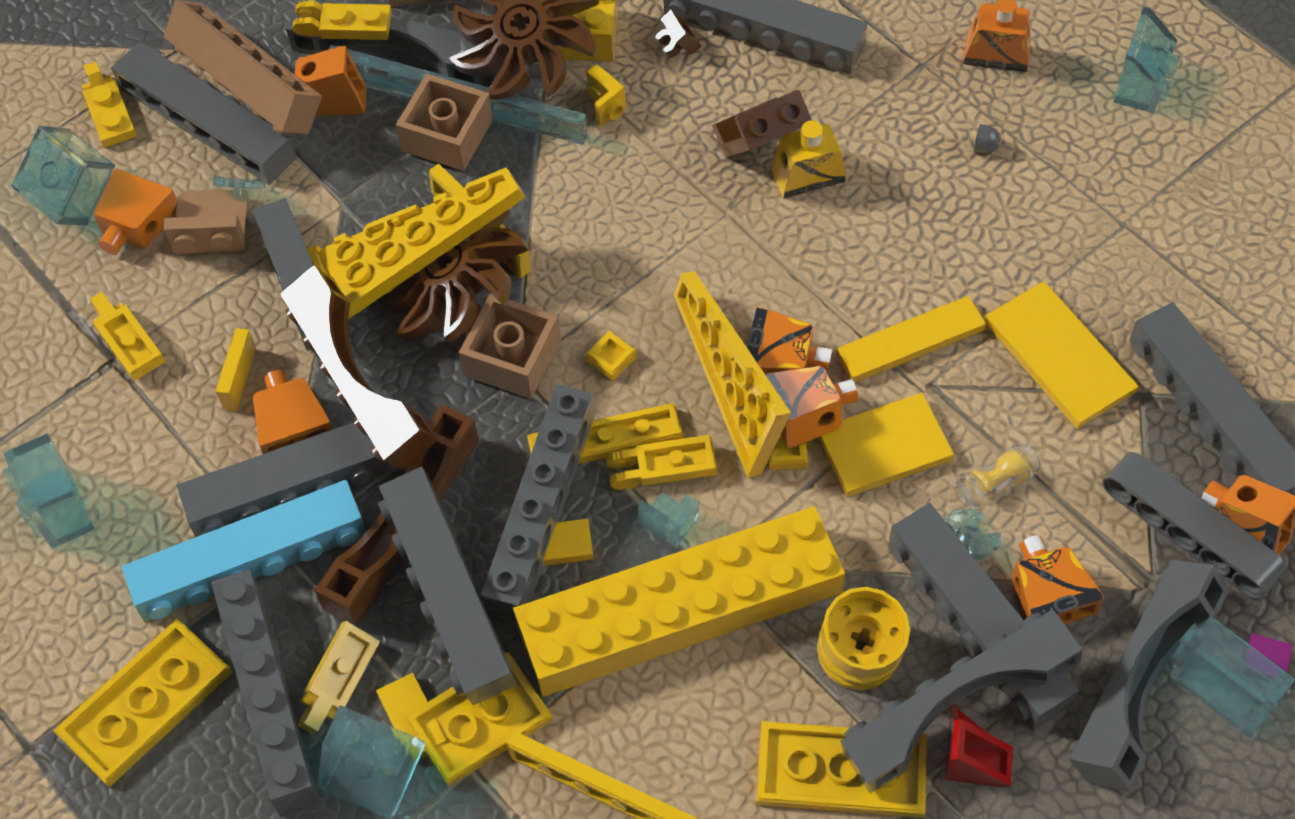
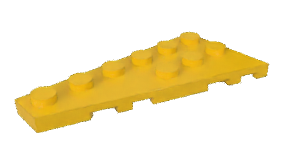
[674,271,791,478]

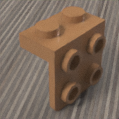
[163,189,249,254]

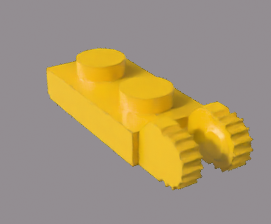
[292,0,392,40]
[606,435,718,490]

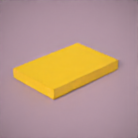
[818,392,954,497]
[404,652,553,787]

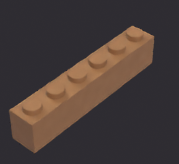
[163,0,322,136]

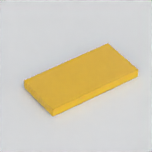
[984,281,1139,429]
[53,618,232,788]
[756,721,927,818]

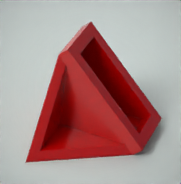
[945,704,1013,787]

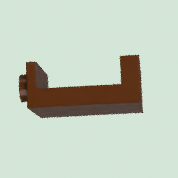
[712,90,812,157]

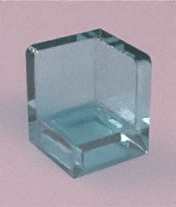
[638,493,699,548]

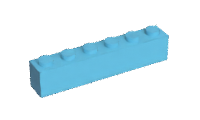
[121,480,366,622]

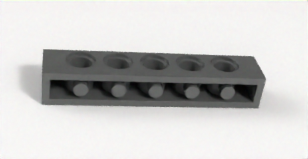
[480,384,596,619]

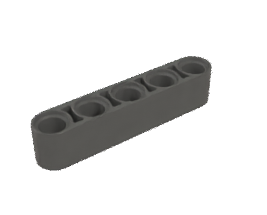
[252,198,313,351]
[1102,452,1286,600]

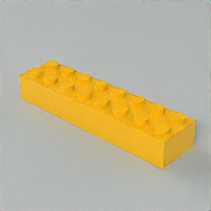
[513,506,845,697]

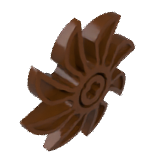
[449,0,599,100]
[380,210,529,342]

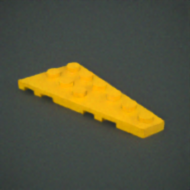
[307,167,526,319]

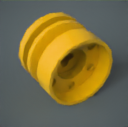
[817,587,910,691]

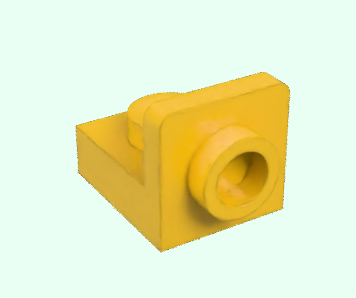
[586,64,626,127]

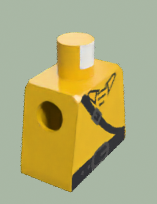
[771,121,846,199]

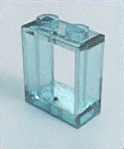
[1169,616,1295,739]

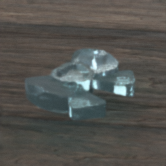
[212,175,266,197]
[945,508,1001,561]

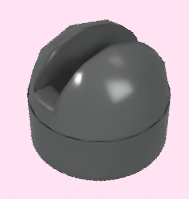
[973,124,1001,154]

